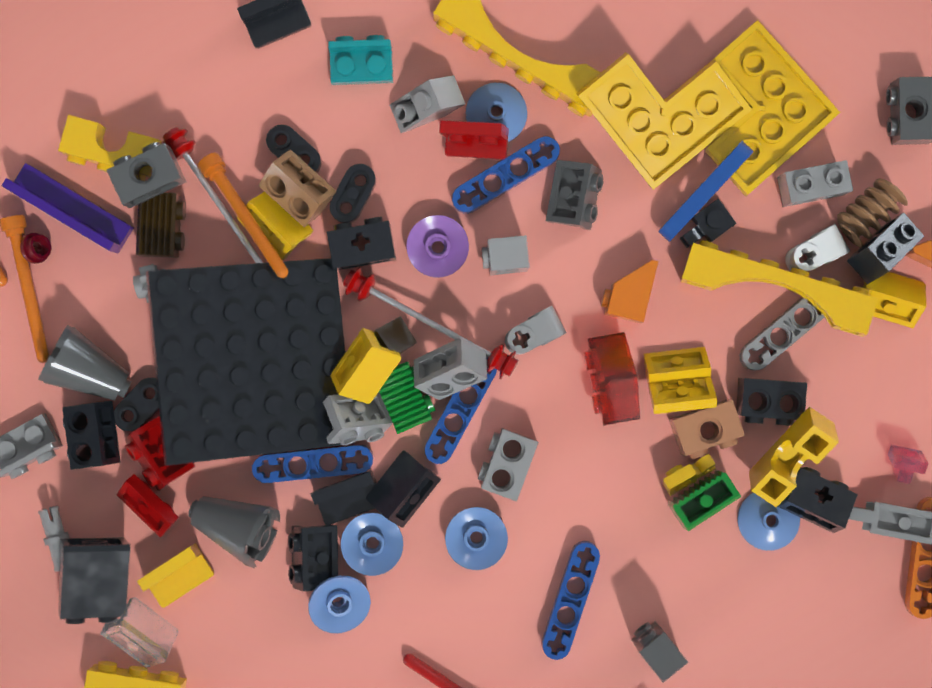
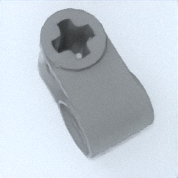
[505,306,567,355]

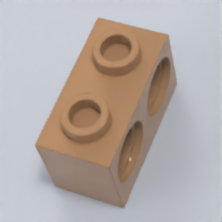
[258,149,336,227]

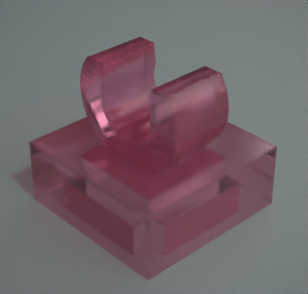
[888,444,929,484]

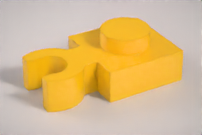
[663,454,716,496]

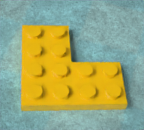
[704,20,841,196]
[576,52,752,190]

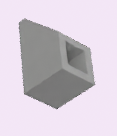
[390,75,465,133]

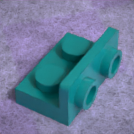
[328,35,393,85]

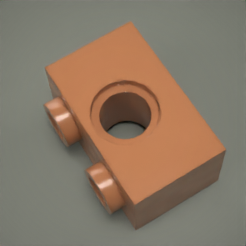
[669,399,745,459]

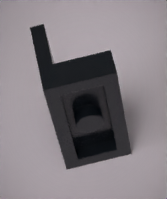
[237,0,312,49]
[366,451,441,528]
[311,470,377,525]

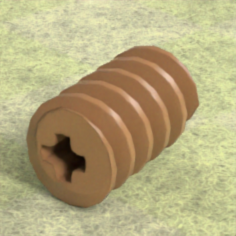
[837,178,908,247]

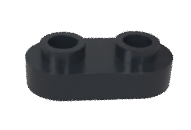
[266,125,322,173]
[330,164,376,223]
[114,378,159,431]

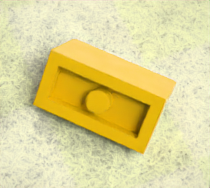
[237,191,313,261]
[862,272,927,328]
[330,328,402,404]
[137,543,215,608]

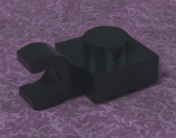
[679,199,737,248]

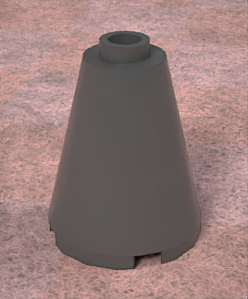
[38,325,132,401]
[188,496,280,568]

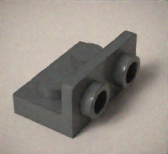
[546,160,603,230]

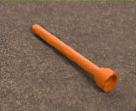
[197,153,289,278]
[0,215,49,363]

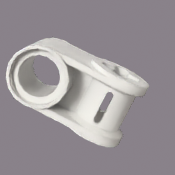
[785,224,850,272]

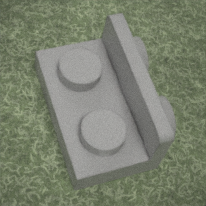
[323,392,393,445]
[0,414,63,479]

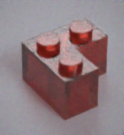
[583,332,640,426]

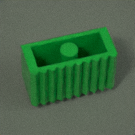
[379,361,436,434]
[668,470,741,531]

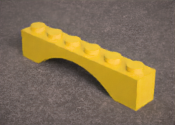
[433,0,601,117]
[681,240,879,337]

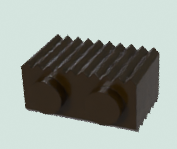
[136,193,186,258]

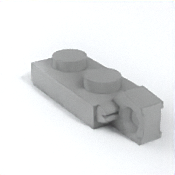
[849,501,932,545]

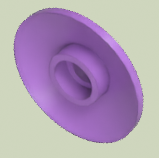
[407,215,469,278]

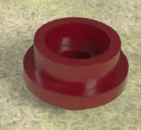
[20,233,52,264]

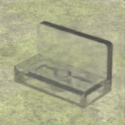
[100,597,179,668]

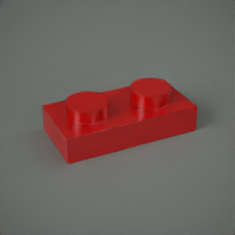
[116,474,179,538]

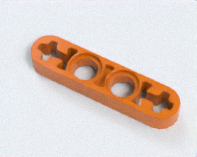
[905,497,932,619]

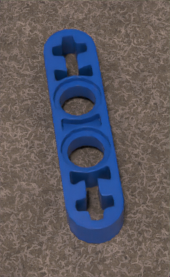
[452,136,560,214]
[658,141,754,242]
[425,357,497,464]
[252,445,374,483]
[542,541,600,660]

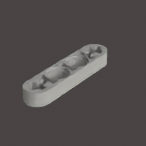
[739,297,825,370]

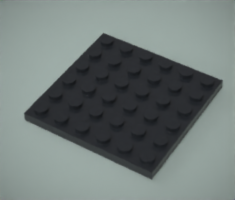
[146,258,354,466]

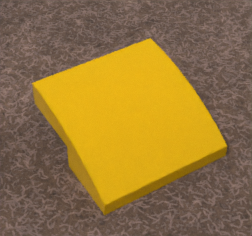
[644,347,717,414]

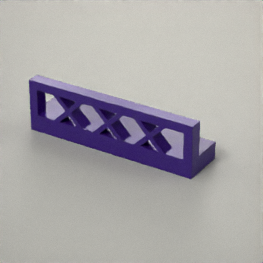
[1,163,134,254]

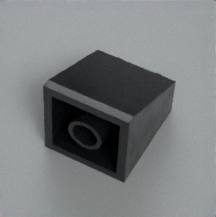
[58,537,130,624]

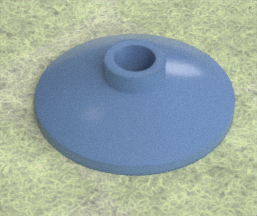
[466,82,527,142]
[737,493,800,551]
[445,507,508,570]
[341,513,403,576]
[308,576,371,633]

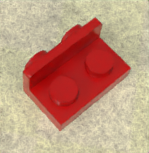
[439,120,509,160]
[125,416,196,491]

